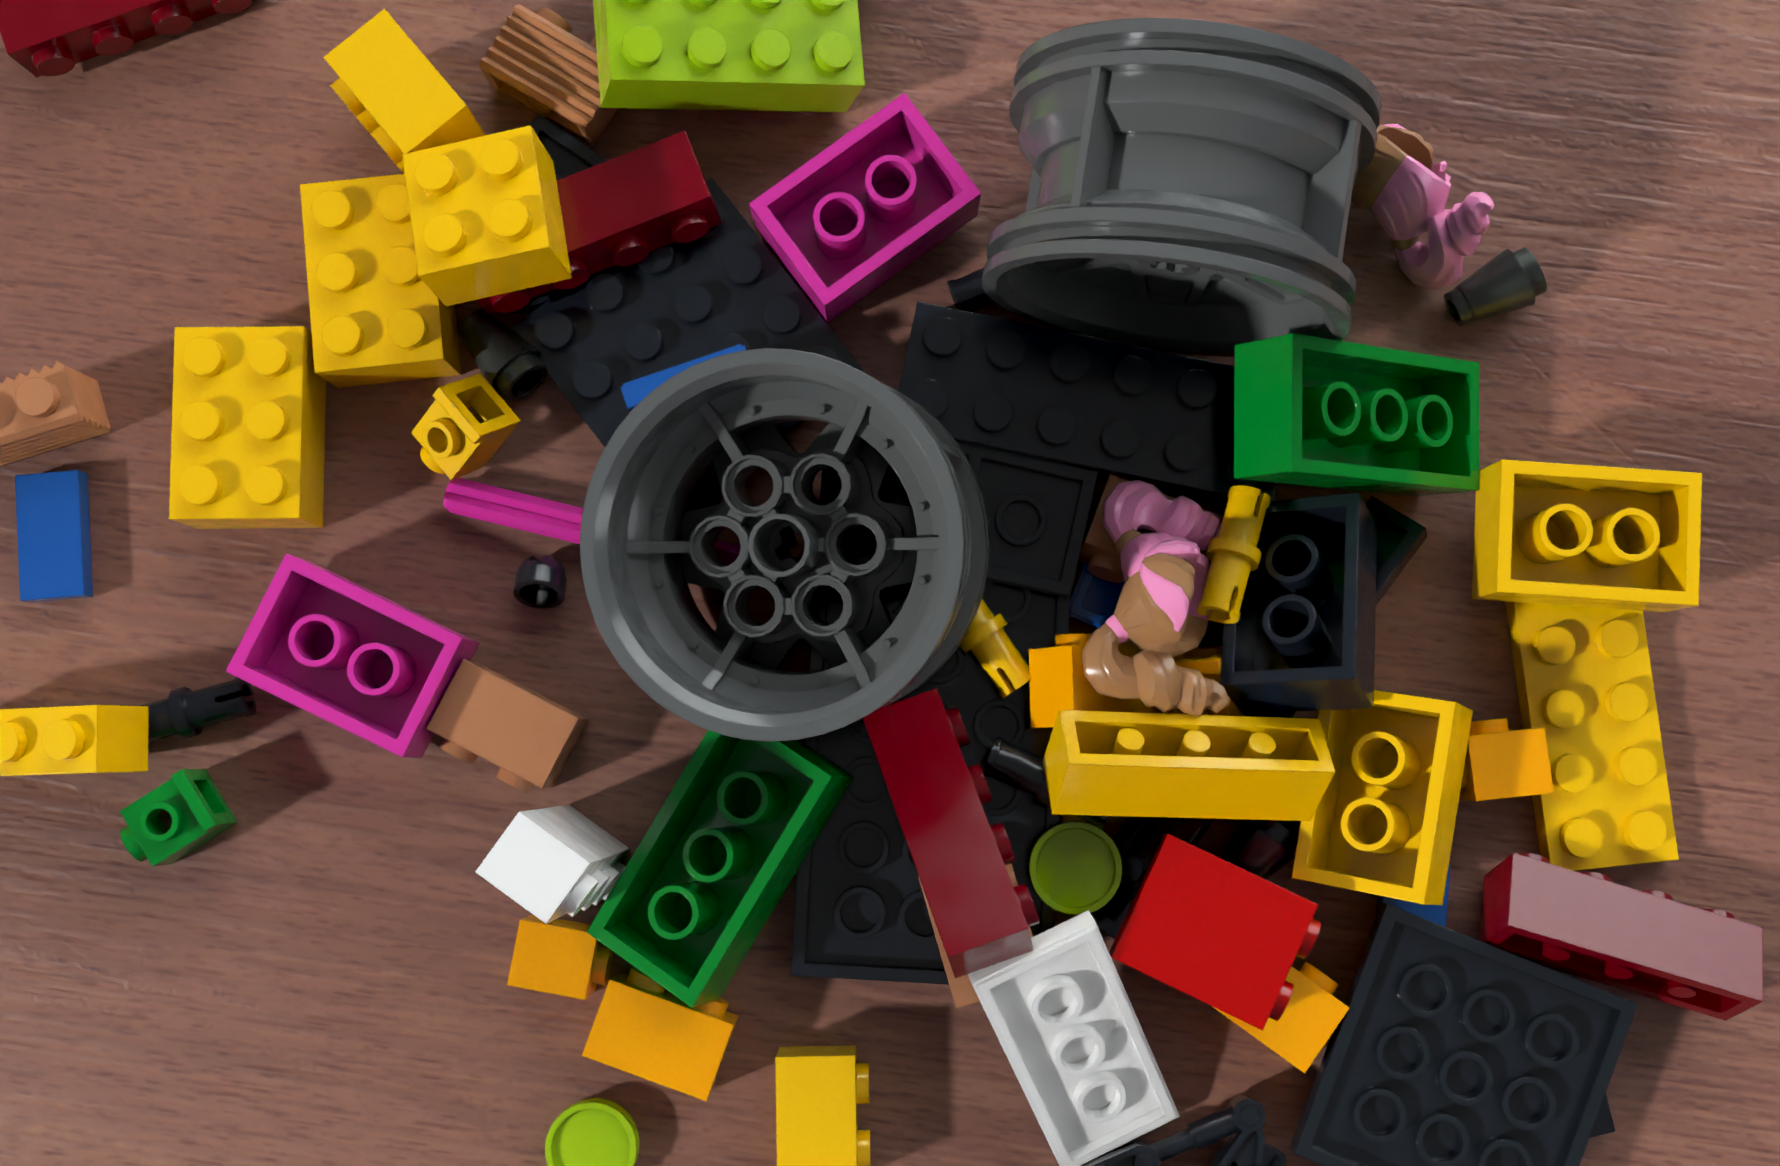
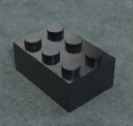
[1220,492,1377,714]

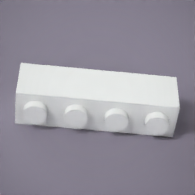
[475,804,630,924]

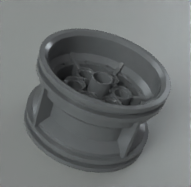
[982,18,1382,357]
[580,348,990,742]

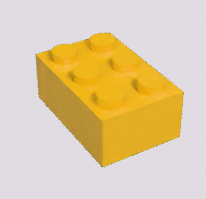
[300,174,461,388]
[169,326,326,529]
[1472,459,1702,612]
[1292,690,1473,906]

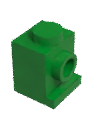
[119,769,238,867]

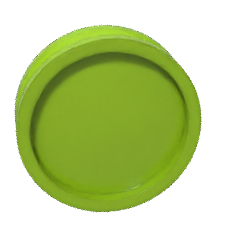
[1029,821,1122,915]
[545,1098,640,1166]

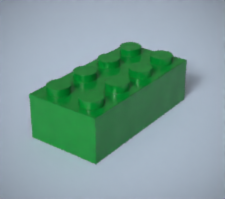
[1234,333,1479,496]
[587,730,853,1008]

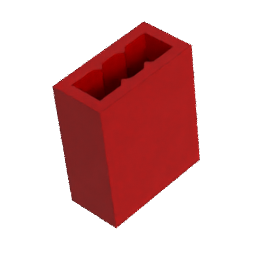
[1109,834,1321,1031]

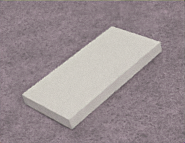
[967,910,1180,1166]

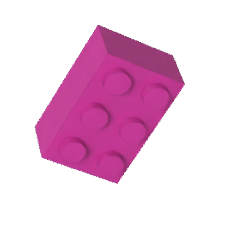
[749,93,981,324]
[225,553,479,758]

